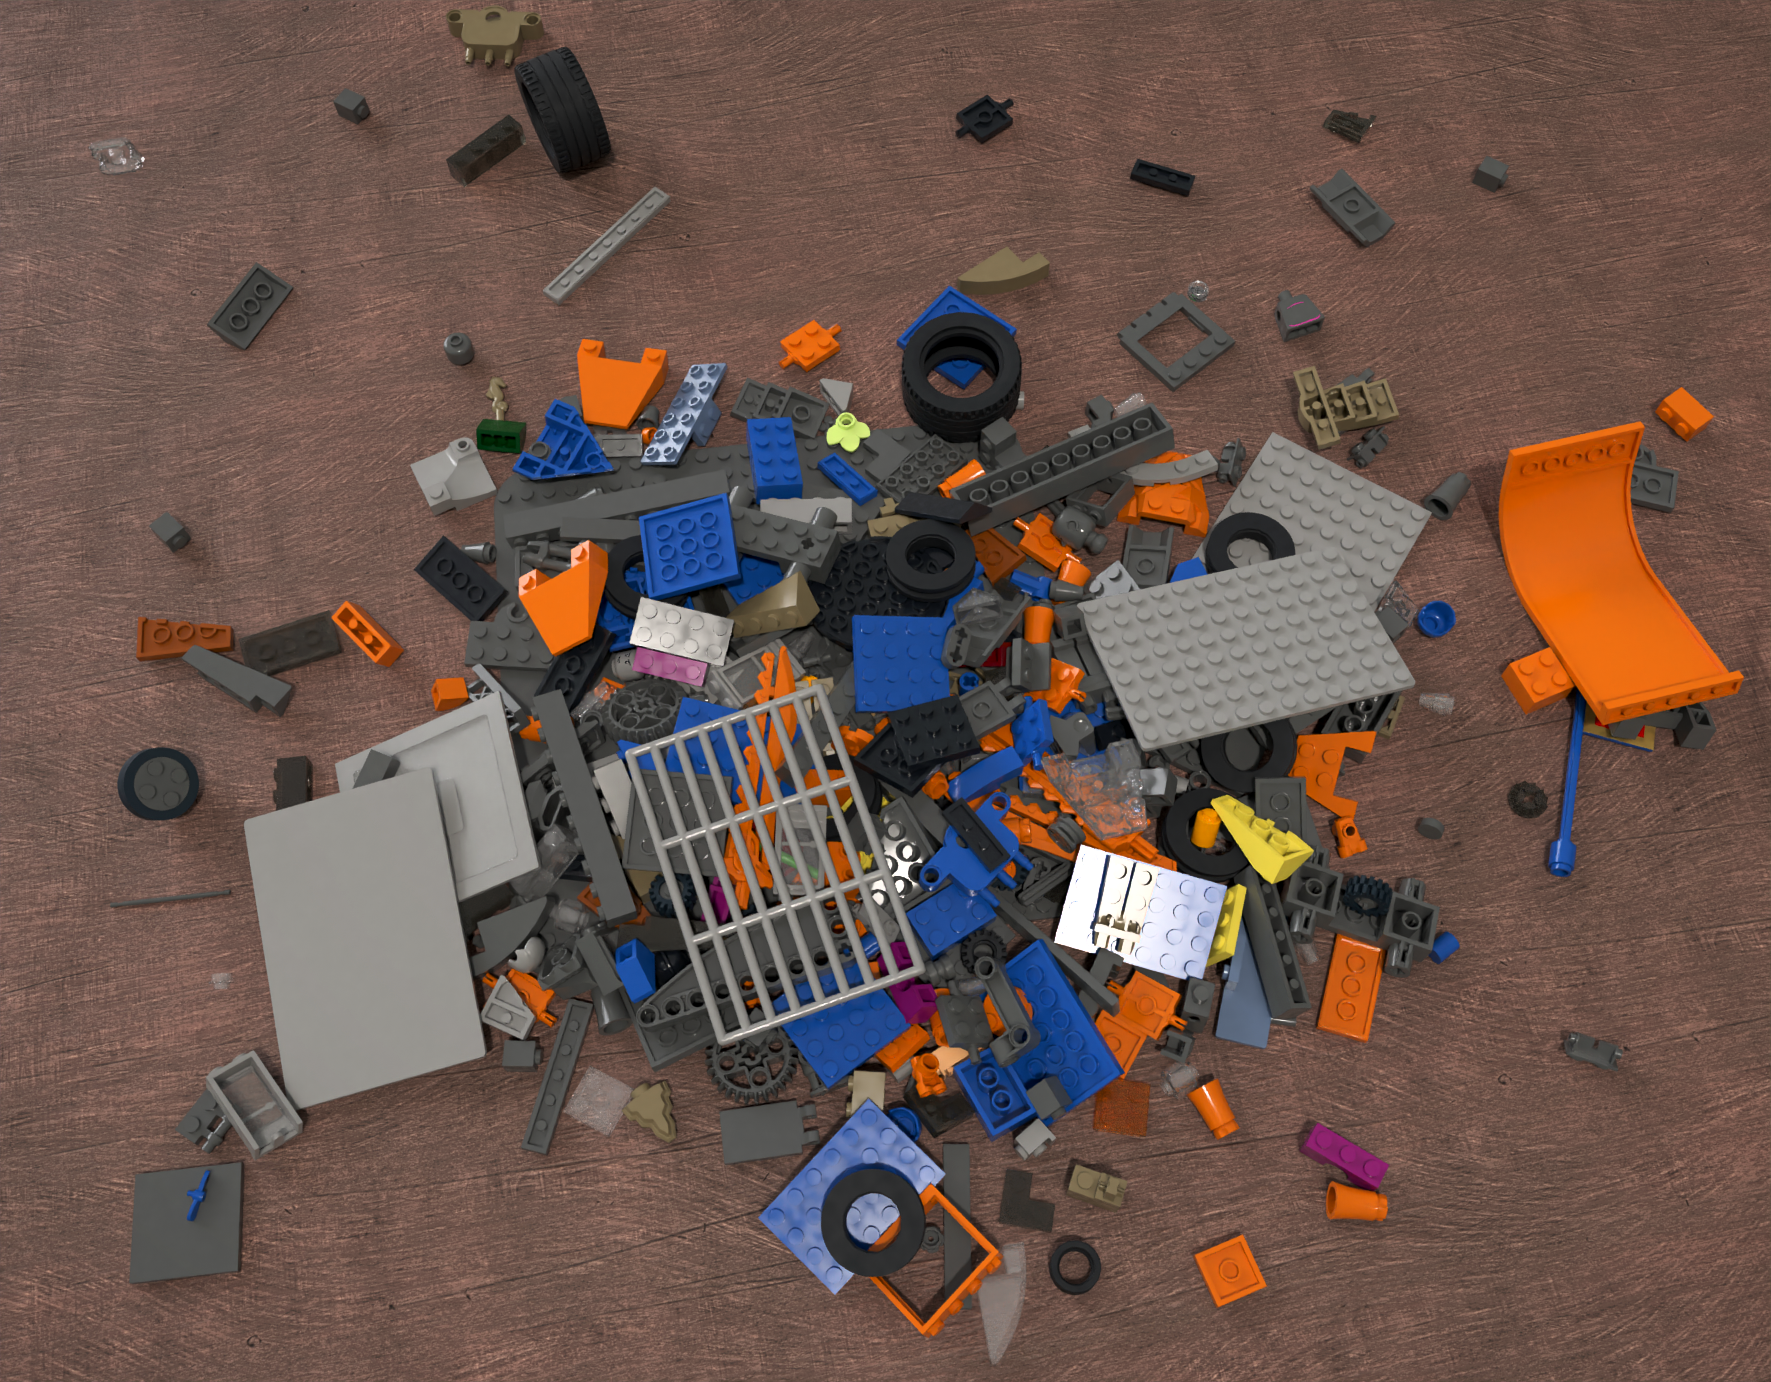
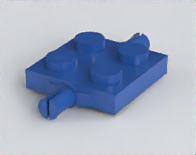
[1011,696,1054,771]

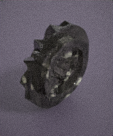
[1508,781,1548,819]

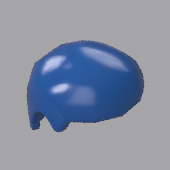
[1417,601,1456,638]
[887,1107,922,1143]

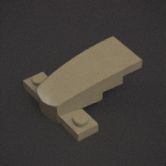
[1293,366,1399,450]

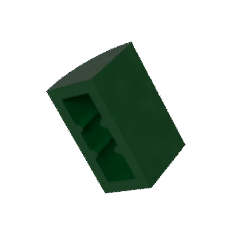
[476,419,526,453]

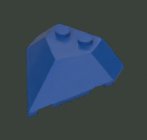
[512,399,614,480]

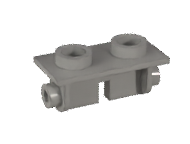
[851,901,900,944]

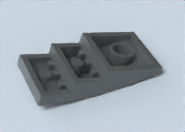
[730,377,830,439]

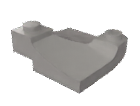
[410,437,497,516]

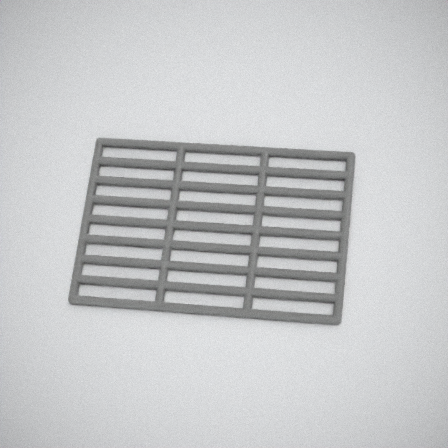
[625,684,926,1046]

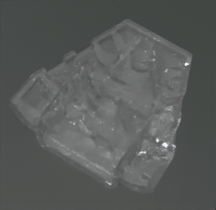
[1041,739,1148,841]

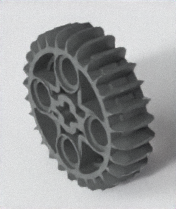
[602,675,688,745]
[705,1009,799,1105]

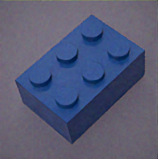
[906,884,997,961]
[952,1048,1037,1143]

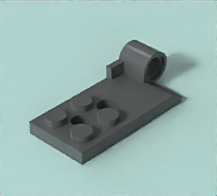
[520,710,607,794]

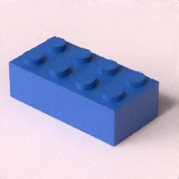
[746,417,803,504]

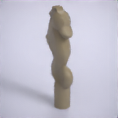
[486,377,508,421]

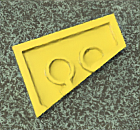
[1206,884,1247,967]

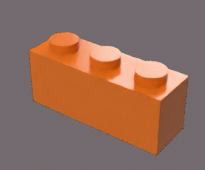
[331,601,404,667]

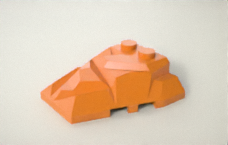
[1117,451,1209,538]

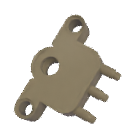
[446,5,544,66]

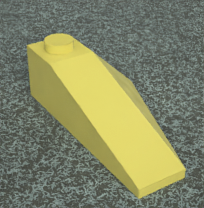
[1211,795,1314,884]

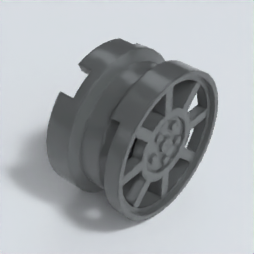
[1047,814,1086,854]

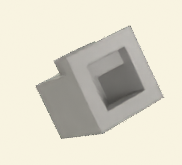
[1014,1118,1056,1161]

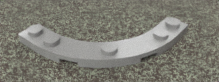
[1068,424,1218,486]

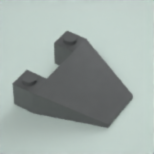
[1608,702,1717,750]

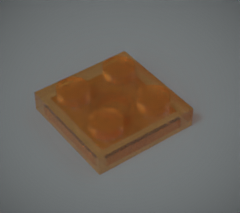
[1093,1079,1151,1138]

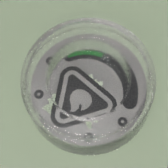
[1187,281,1209,302]

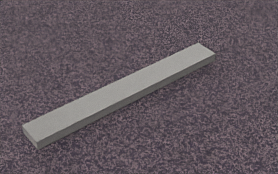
[543,187,671,305]

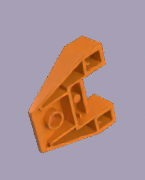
[577,339,669,429]
[519,540,608,657]

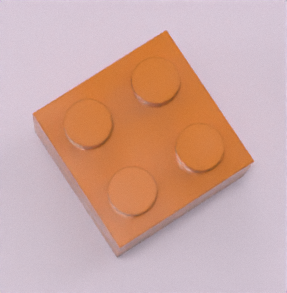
[1501,647,1575,714]

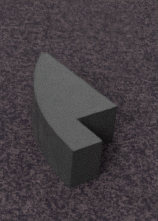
[469,896,556,979]

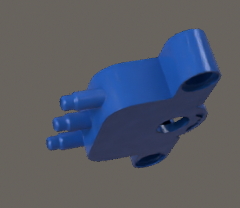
[919,792,1034,908]

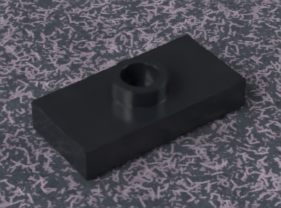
[1094,719,1136,751]

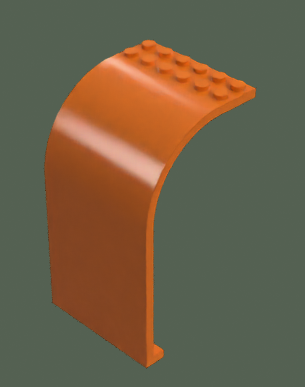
[1499,421,1744,725]

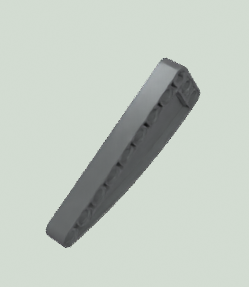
[636,897,857,1033]

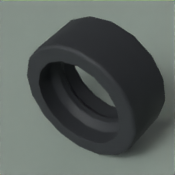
[1049,1240,1101,1295]

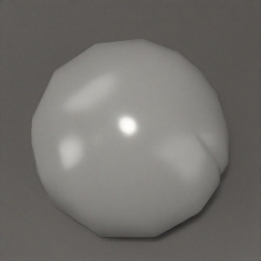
[507,936,545,974]

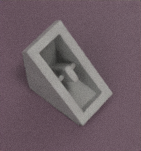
[819,378,853,416]

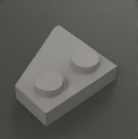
[480,975,537,1041]

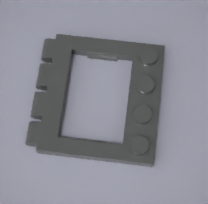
[1117,292,1235,392]

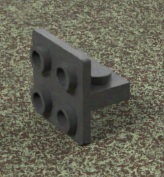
[1006,638,1052,694]

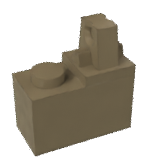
[1066,1164,1128,1213]

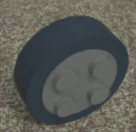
[117,747,199,821]

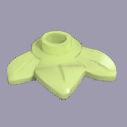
[826,412,870,452]

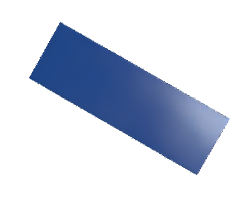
[817,453,878,506]

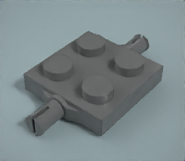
[935,980,994,1065]

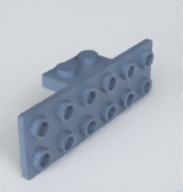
[640,363,728,465]
[1215,910,1288,1050]

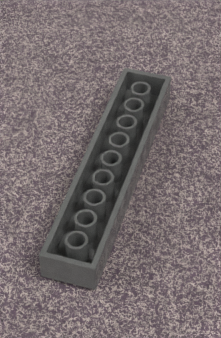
[949,403,1175,537]

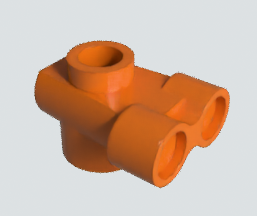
[1332,816,1368,858]
[910,1053,947,1098]

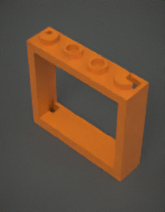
[868,1184,1004,1338]

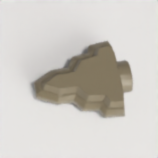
[622,1081,677,1143]

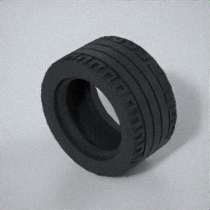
[514,47,611,173]
[902,312,1022,443]

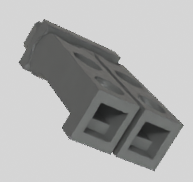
[1051,634,1118,715]
[1078,947,1125,1022]

